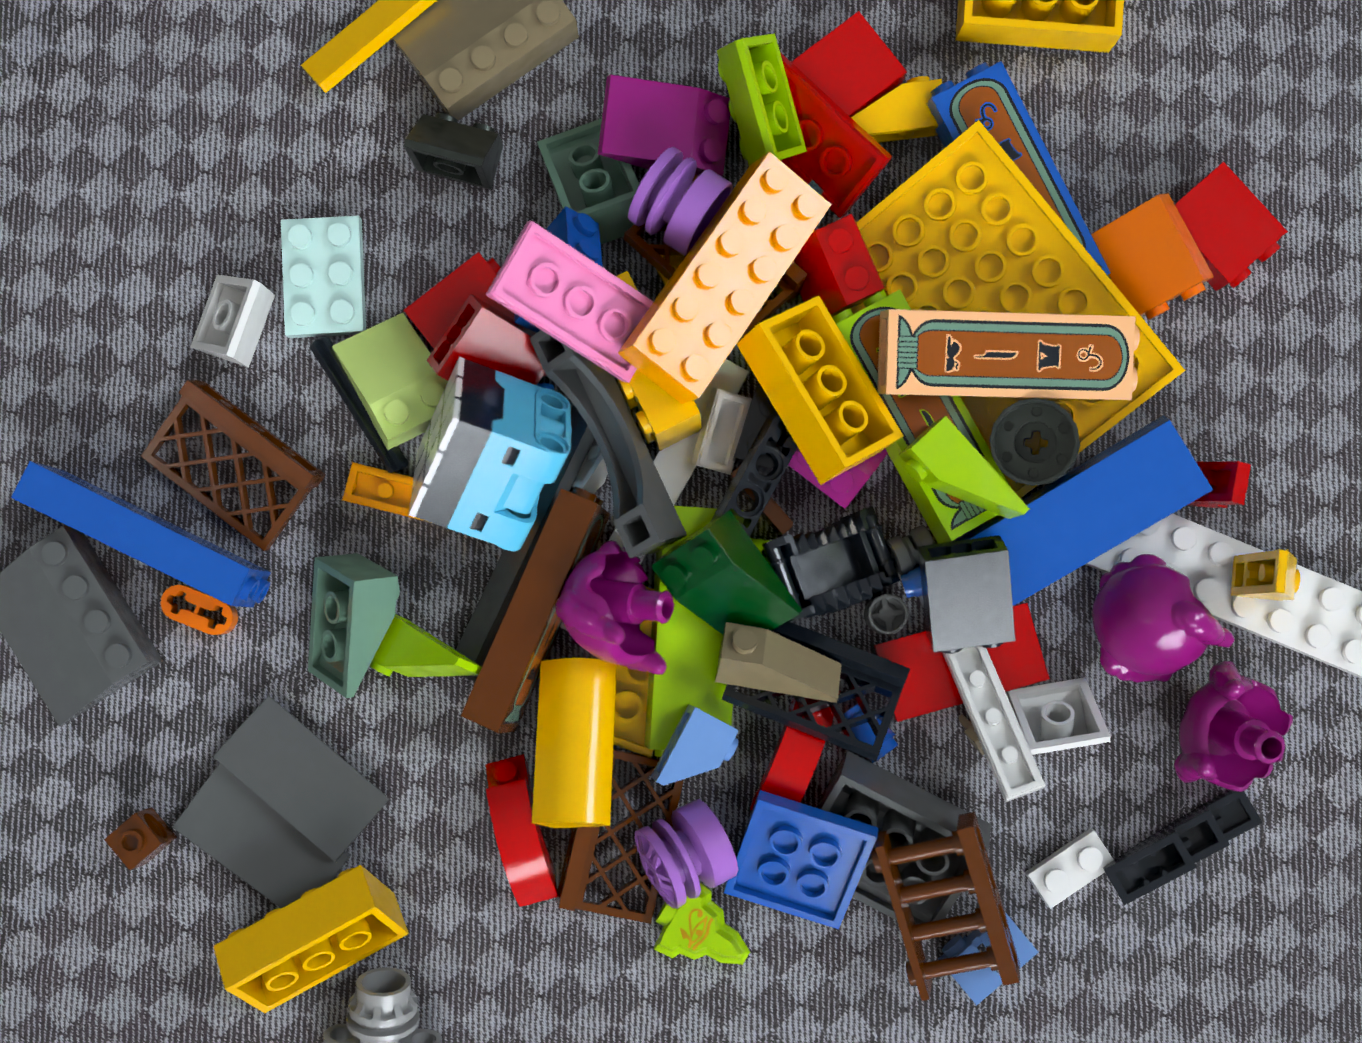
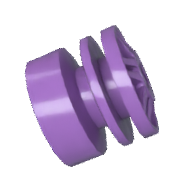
[628,146,733,257]
[634,799,738,909]

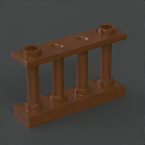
[871,811,1020,1001]

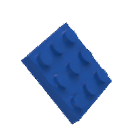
[724,790,878,930]

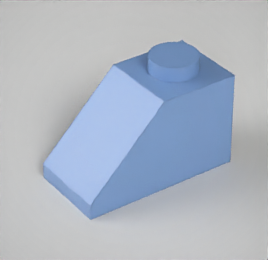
[651,704,739,786]

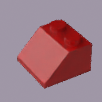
[793,214,887,317]

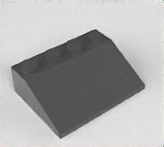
[0,526,163,726]
[816,750,991,924]

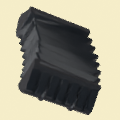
[761,506,900,622]

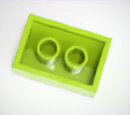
[717,33,807,166]

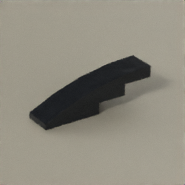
[1103,790,1262,905]

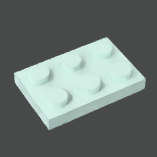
[281,215,366,338]

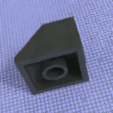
[403,113,503,190]

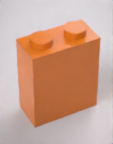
[1091,193,1214,320]

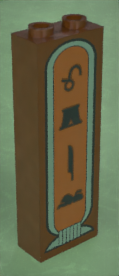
[461,486,611,733]

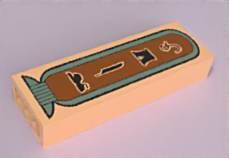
[877,309,1140,400]

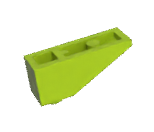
[899,416,1029,519]
[370,614,482,677]

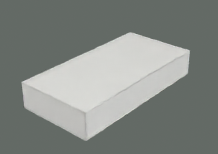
[691,388,752,475]

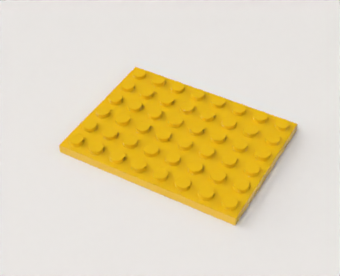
[832,120,1185,498]

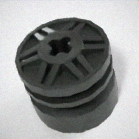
[990,398,1080,486]

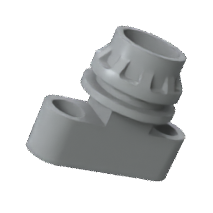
[323,967,442,1043]

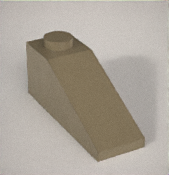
[715,622,841,703]

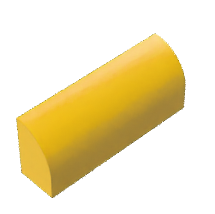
[532,658,617,828]

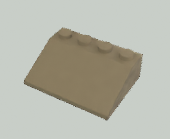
[392,0,579,121]

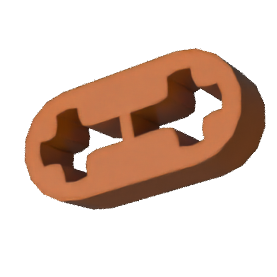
[160,585,238,635]

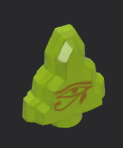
[653,881,750,965]

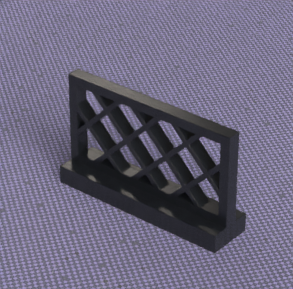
[722,621,910,761]

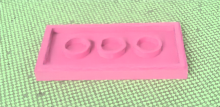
[486,220,654,383]

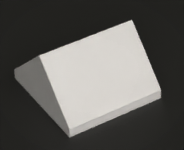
[190,275,275,368]
[1007,677,1111,755]

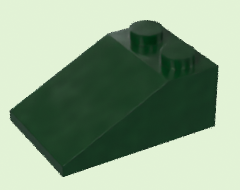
[651,510,802,635]

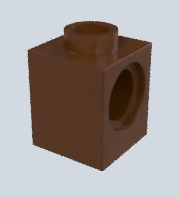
[104,807,177,871]

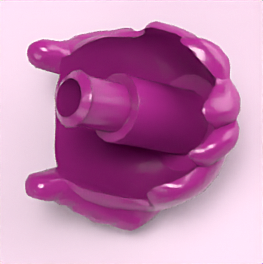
[556,540,674,675]
[1092,554,1235,683]
[1173,661,1293,792]

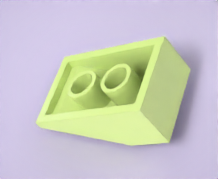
[332,313,448,450]

